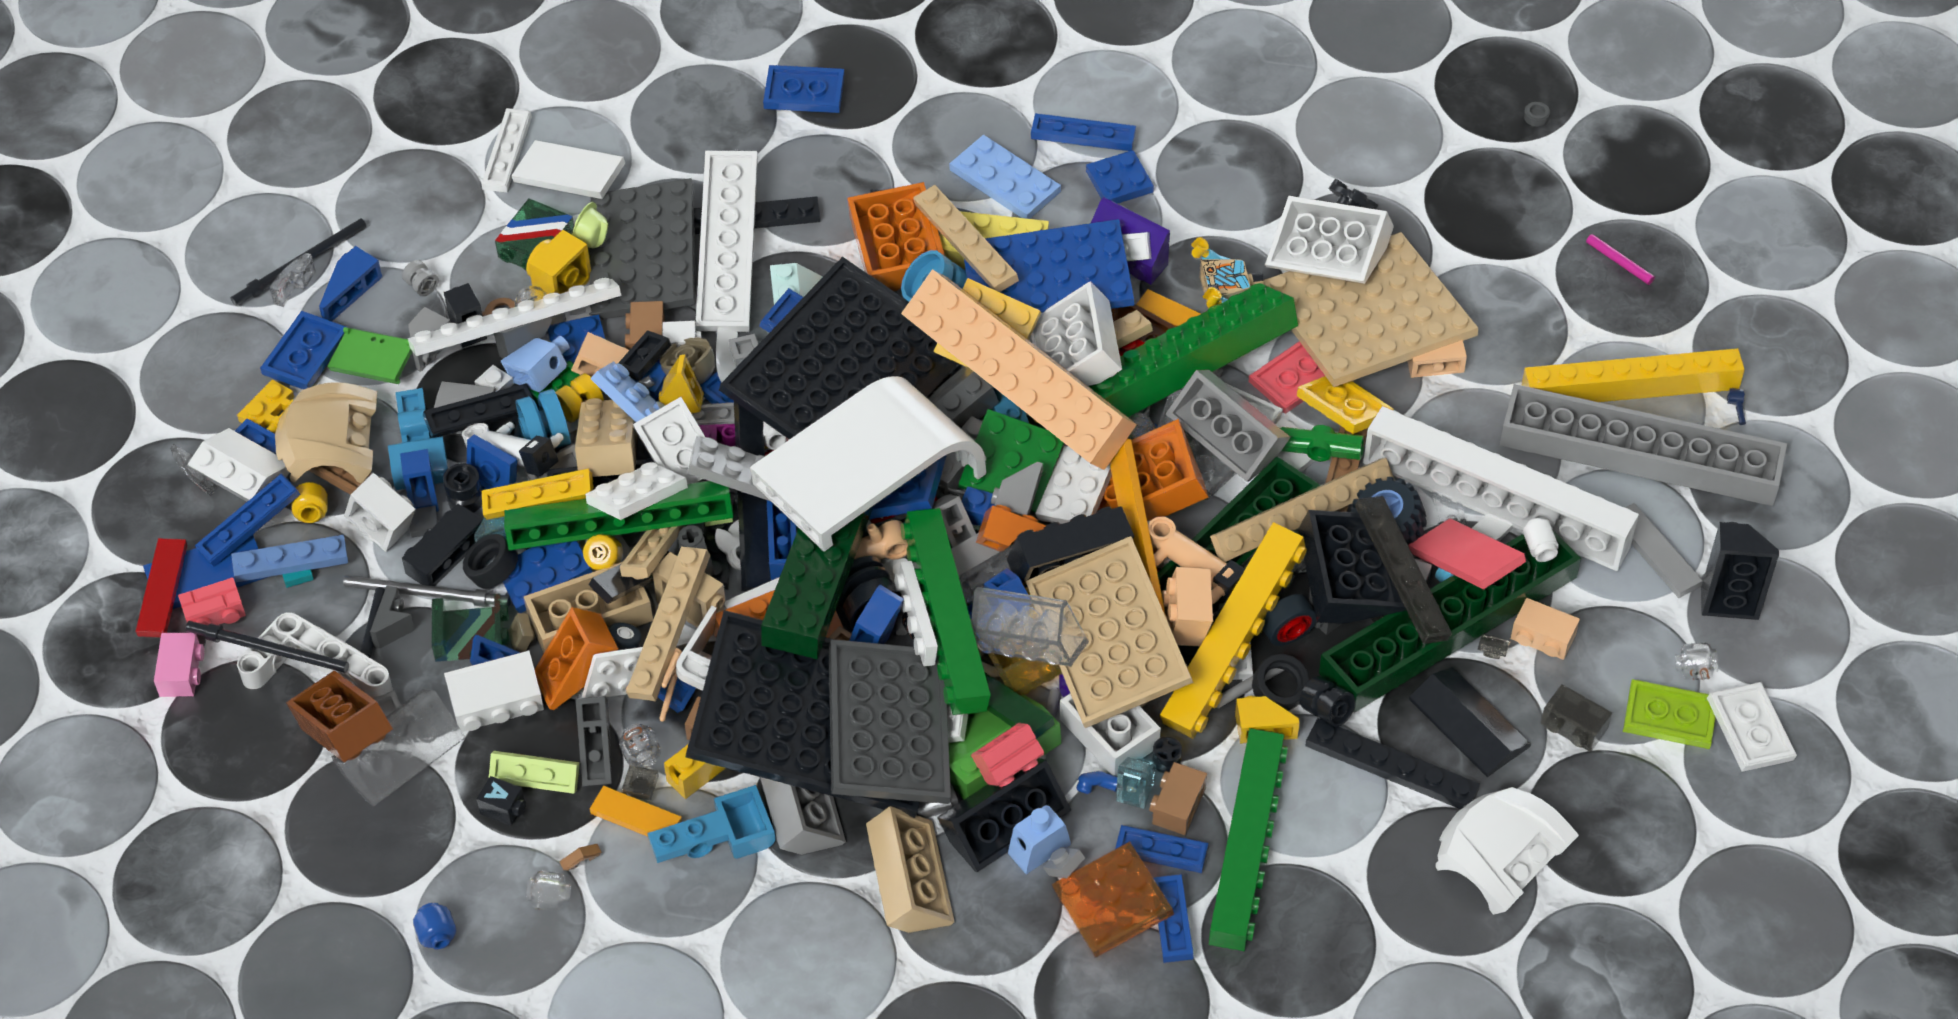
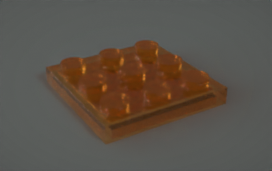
[1052,842,1174,958]

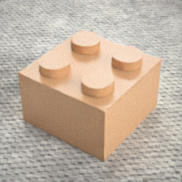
[1162,567,1213,646]

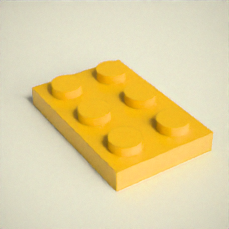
[1297,376,1394,434]

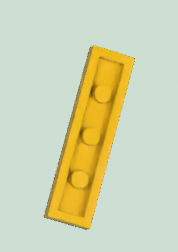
[482,469,593,520]

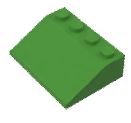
[948,686,1061,800]

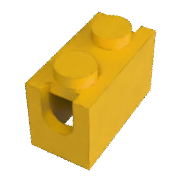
[664,745,726,799]

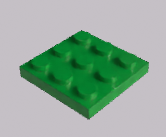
[958,409,1064,515]

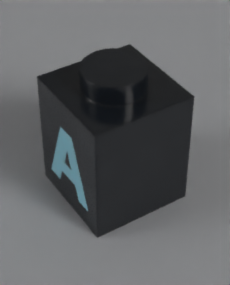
[477,776,526,826]

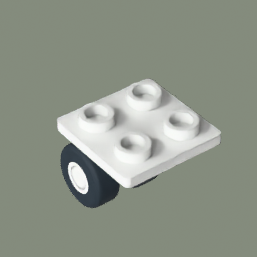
[582,622,643,698]

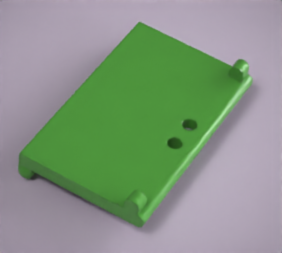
[328,327,412,384]

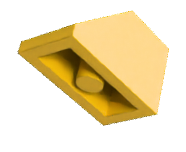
[659,354,704,414]
[1235,696,1299,744]

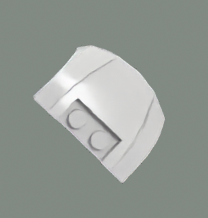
[1436,787,1579,915]

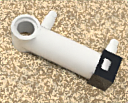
[462,422,564,477]

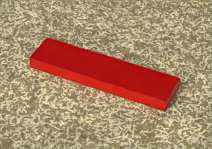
[136,538,188,638]

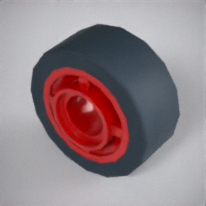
[1262,594,1317,646]

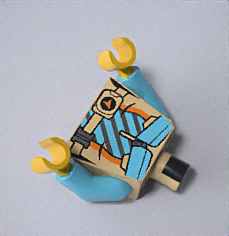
[1191,237,1264,309]

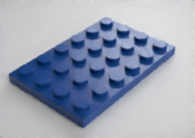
[964,219,1135,313]

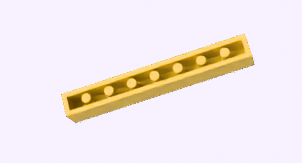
[1521,348,1745,402]
[1160,522,1307,739]

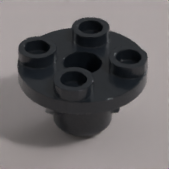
[1328,179,1378,209]

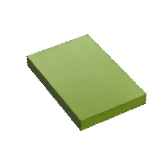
[1623,679,1715,749]

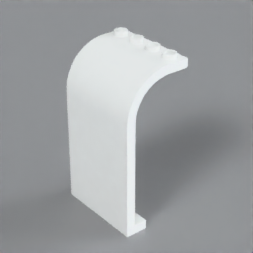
[750,376,986,551]

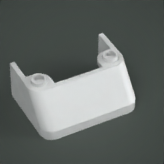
[676,606,717,691]

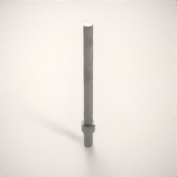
[343,575,510,607]

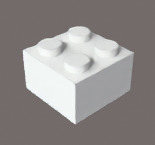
[344,473,416,552]

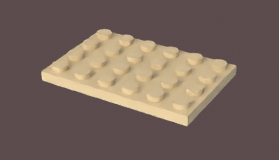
[1026,536,1193,728]

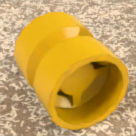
[555,373,604,423]

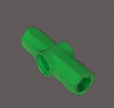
[1280,425,1364,462]

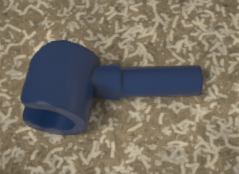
[1727,388,1746,425]

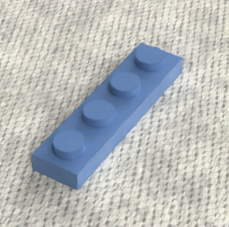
[231,535,348,582]

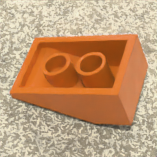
[534,607,618,710]

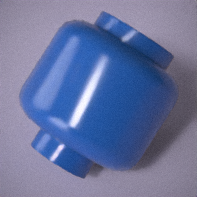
[413,903,456,950]

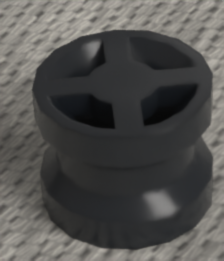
[1152,737,1182,773]

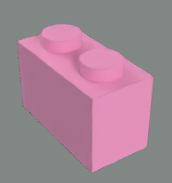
[154,633,204,697]

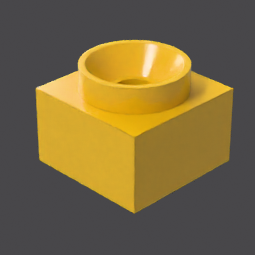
[526,230,591,300]

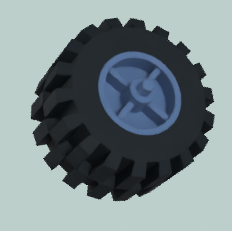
[1351,477,1427,553]

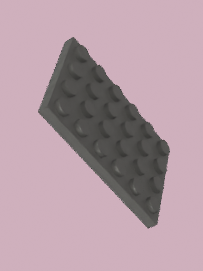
[589,178,695,320]
[829,639,951,804]

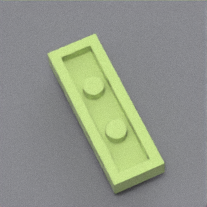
[489,751,579,793]

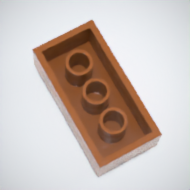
[286,670,393,762]

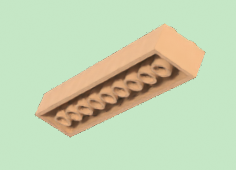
[901,269,1137,470]

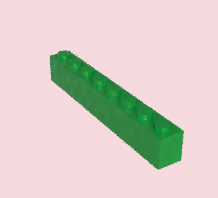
[504,481,733,550]
[901,508,991,715]
[1209,728,1288,951]

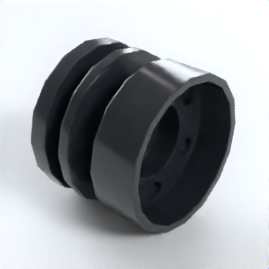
[838,556,902,628]

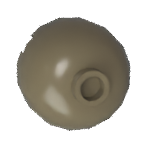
[660,337,715,385]

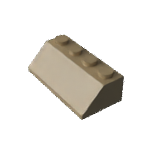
[866,806,955,933]

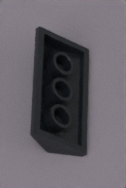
[1409,667,1531,777]

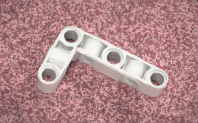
[237,613,393,698]

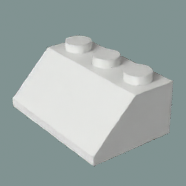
[187,428,290,502]
[444,651,544,733]

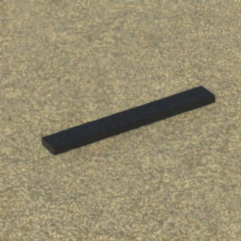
[734,401,771,592]

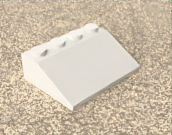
[1265,196,1394,284]
[1029,281,1122,386]

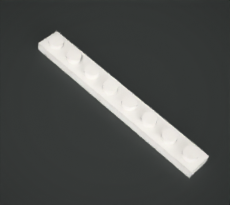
[408,278,621,356]

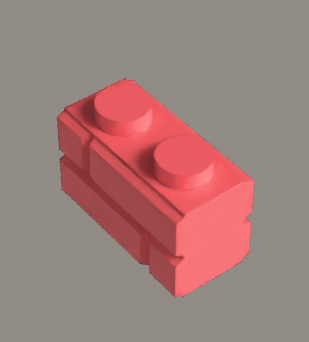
[178,578,246,625]
[971,723,1044,787]

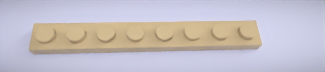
[1210,457,1394,562]

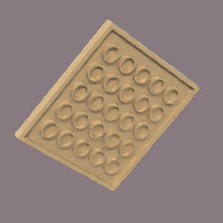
[1264,232,1478,387]

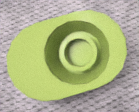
[572,202,608,248]

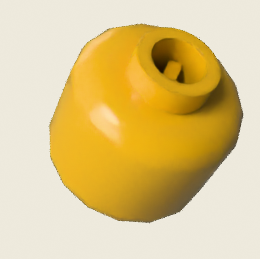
[291,482,328,523]
[583,534,623,570]

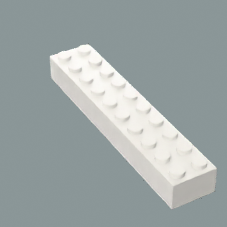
[1363,406,1639,571]

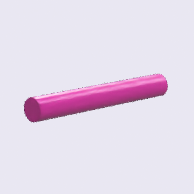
[1586,234,1655,285]

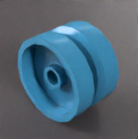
[901,250,967,302]
[516,389,571,450]

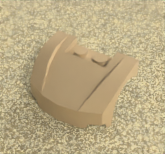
[275,383,377,483]

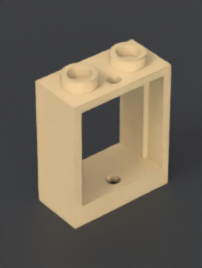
[652,552,726,628]

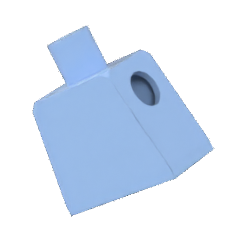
[501,336,570,392]
[1008,805,1071,874]

